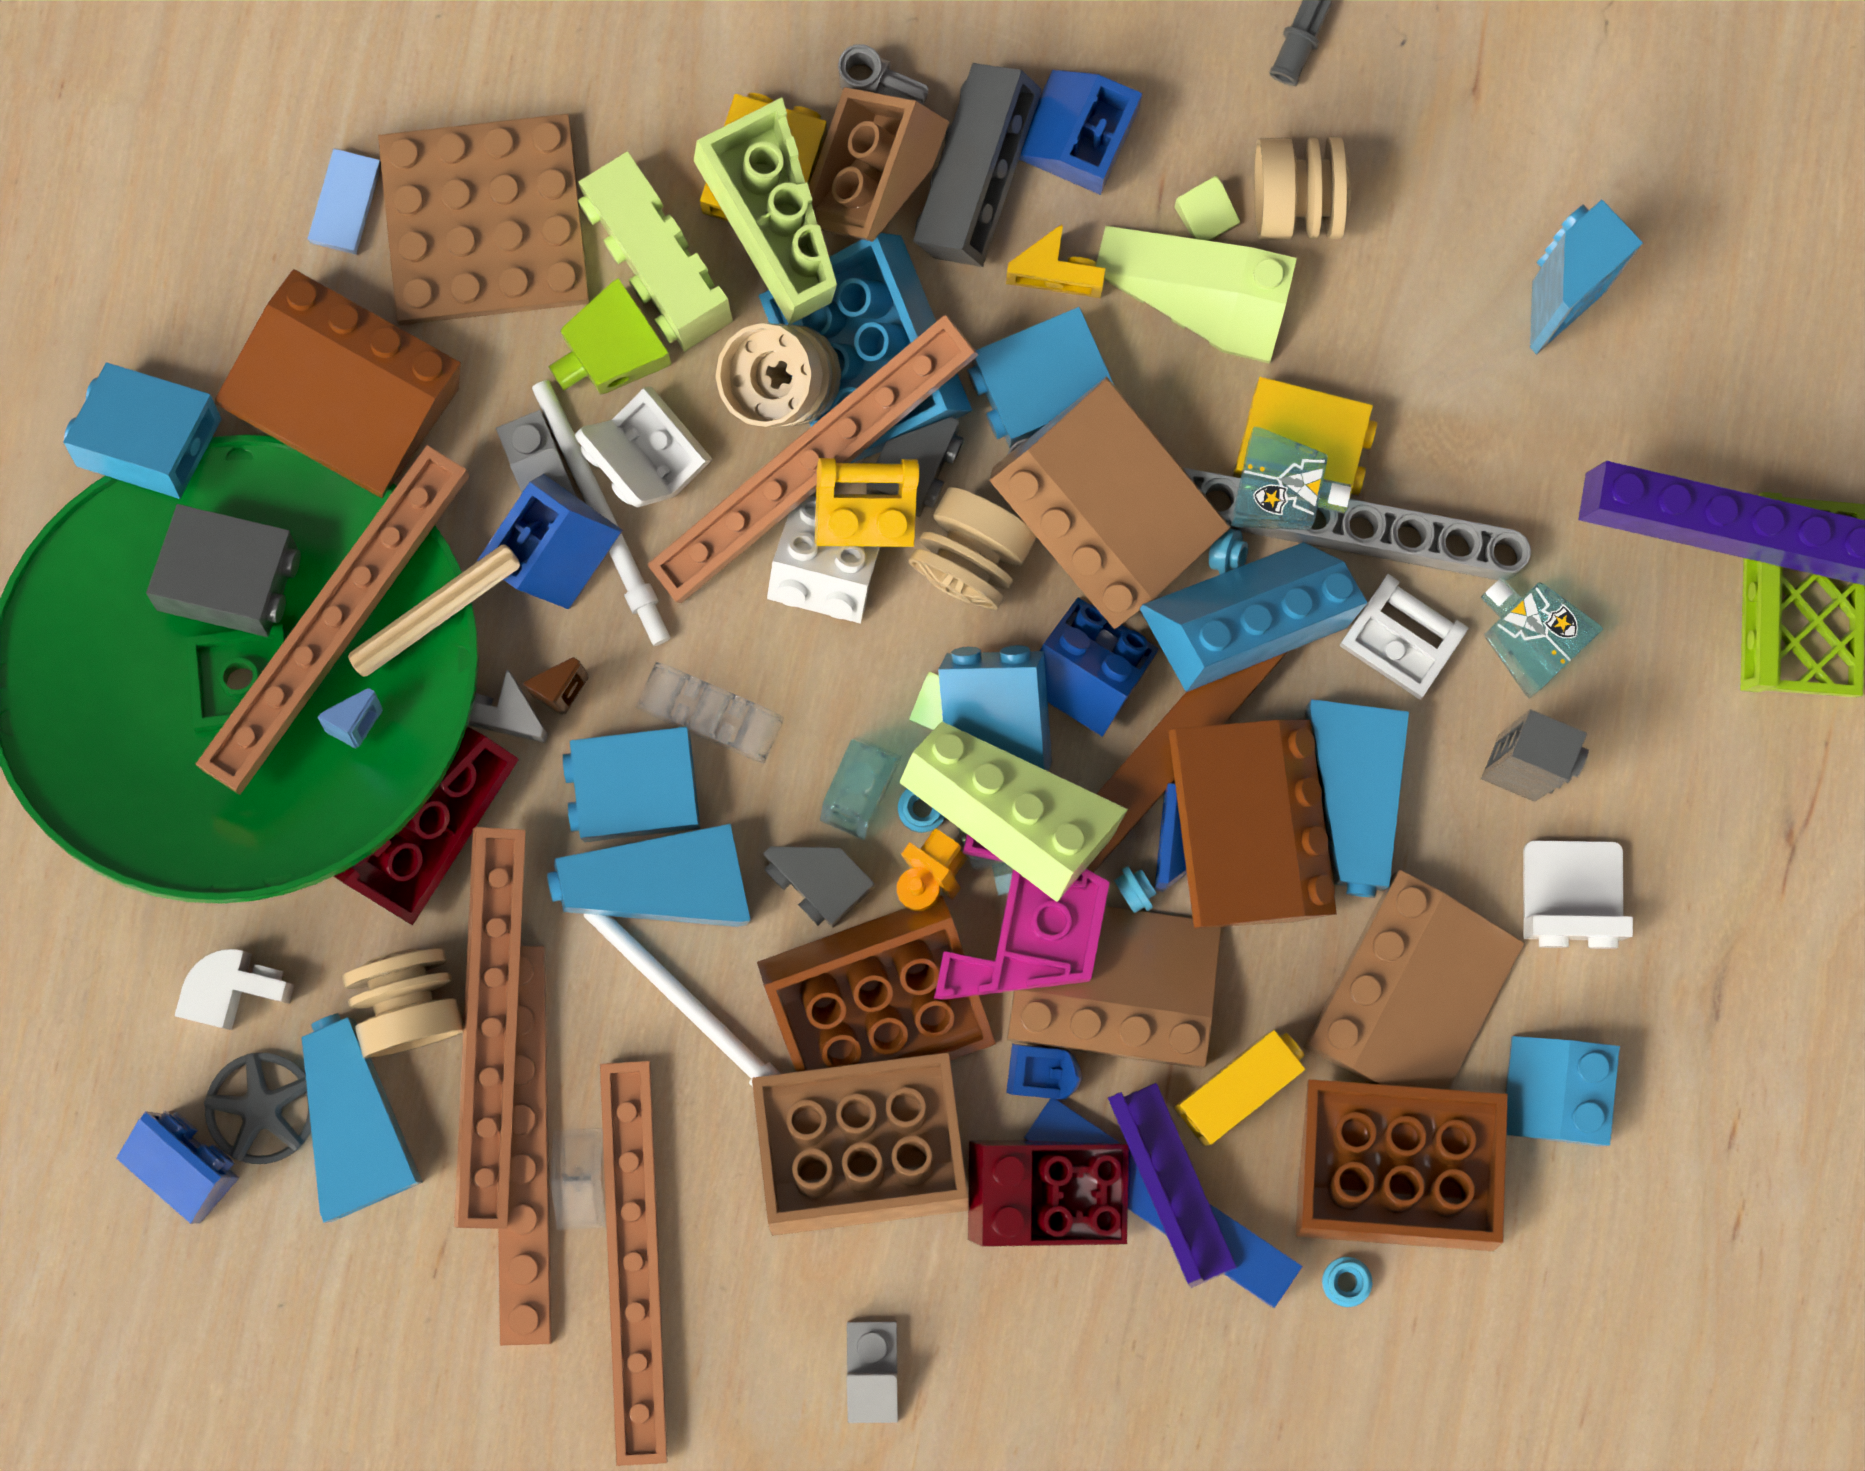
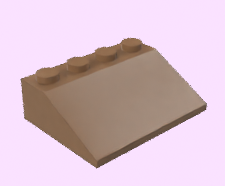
[989,376,1230,630]
[1303,870,1524,1090]
[1007,906,1221,1069]
[752,1053,969,1236]

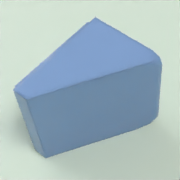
[318,688,383,749]

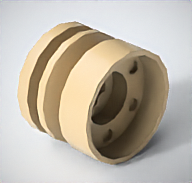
[1254,136,1351,240]
[715,323,841,427]
[909,487,1037,610]
[342,948,464,1059]

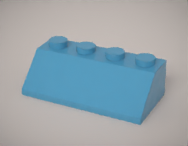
[1530,200,1643,355]
[1140,542,1368,692]

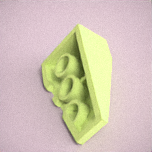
[1096,226,1297,364]

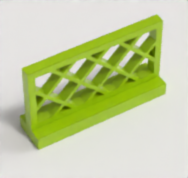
[1740,492,1865,697]

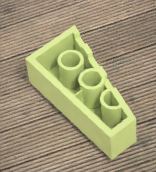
[693,97,837,325]
[577,151,733,352]
[899,721,1128,902]

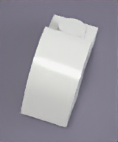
[175,949,294,1030]

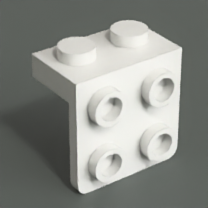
[575,387,713,507]
[767,496,881,623]
[1523,841,1633,949]

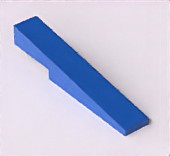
[1024,1099,1303,1308]

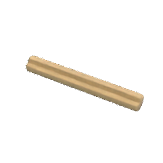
[348,545,520,677]

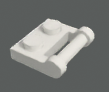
[1339,574,1469,700]

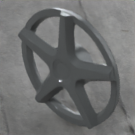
[204,1053,311,1164]

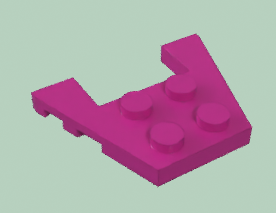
[934,834,1110,999]

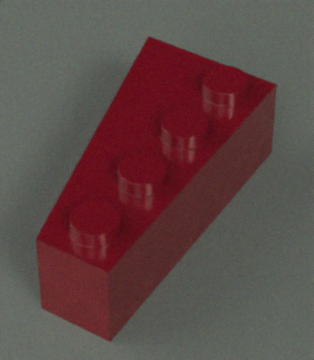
[333,726,519,926]

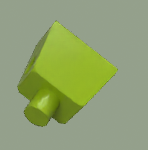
[548,278,672,395]

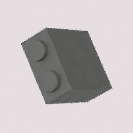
[146,504,301,637]

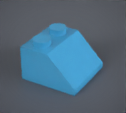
[1505,1036,1620,1147]

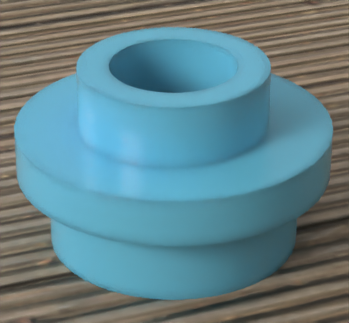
[1209,529,1248,574]
[898,789,945,833]
[1114,866,1157,914]
[1322,1257,1372,1307]

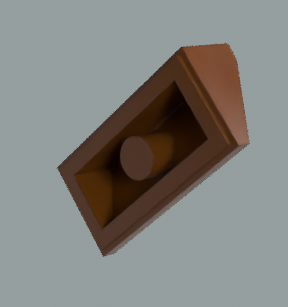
[523,657,589,715]

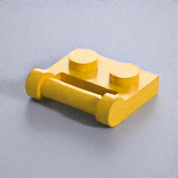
[814,458,919,547]

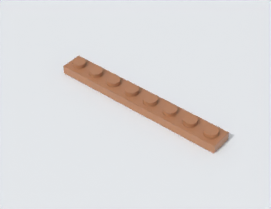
[647,315,979,603]
[196,445,470,795]
[454,827,526,1229]
[498,946,552,1346]
[600,1061,668,1466]

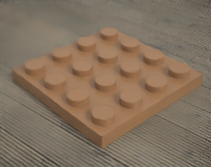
[378,114,590,325]

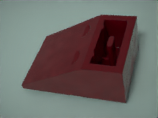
[968,1140,1128,1247]

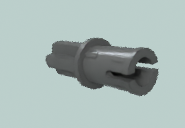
[1269,0,1332,86]

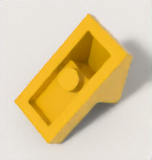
[1006,225,1106,298]

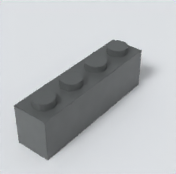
[913,63,1042,267]
[1481,709,1589,802]

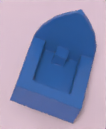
[1006,1044,1083,1100]

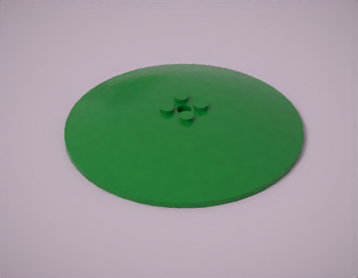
[0,435,479,904]

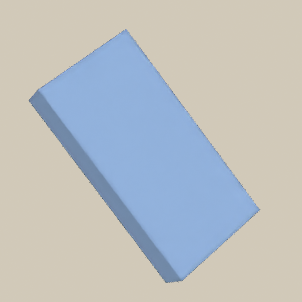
[308,148,381,255]

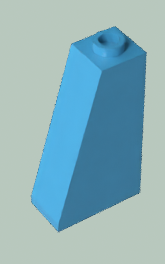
[1305,699,1409,898]
[547,824,750,927]
[302,1013,423,1223]

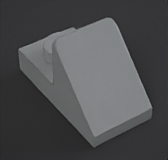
[496,410,576,496]
[468,670,548,743]
[847,1321,898,1423]

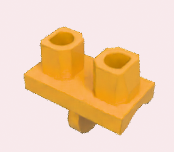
[897,828,968,911]

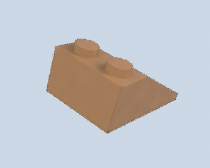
[809,87,949,242]

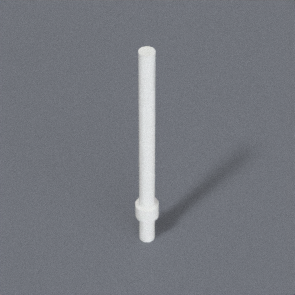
[532,380,671,646]
[583,914,782,1087]

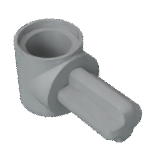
[838,44,929,105]

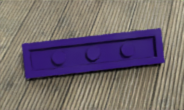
[1108,1083,1237,1288]

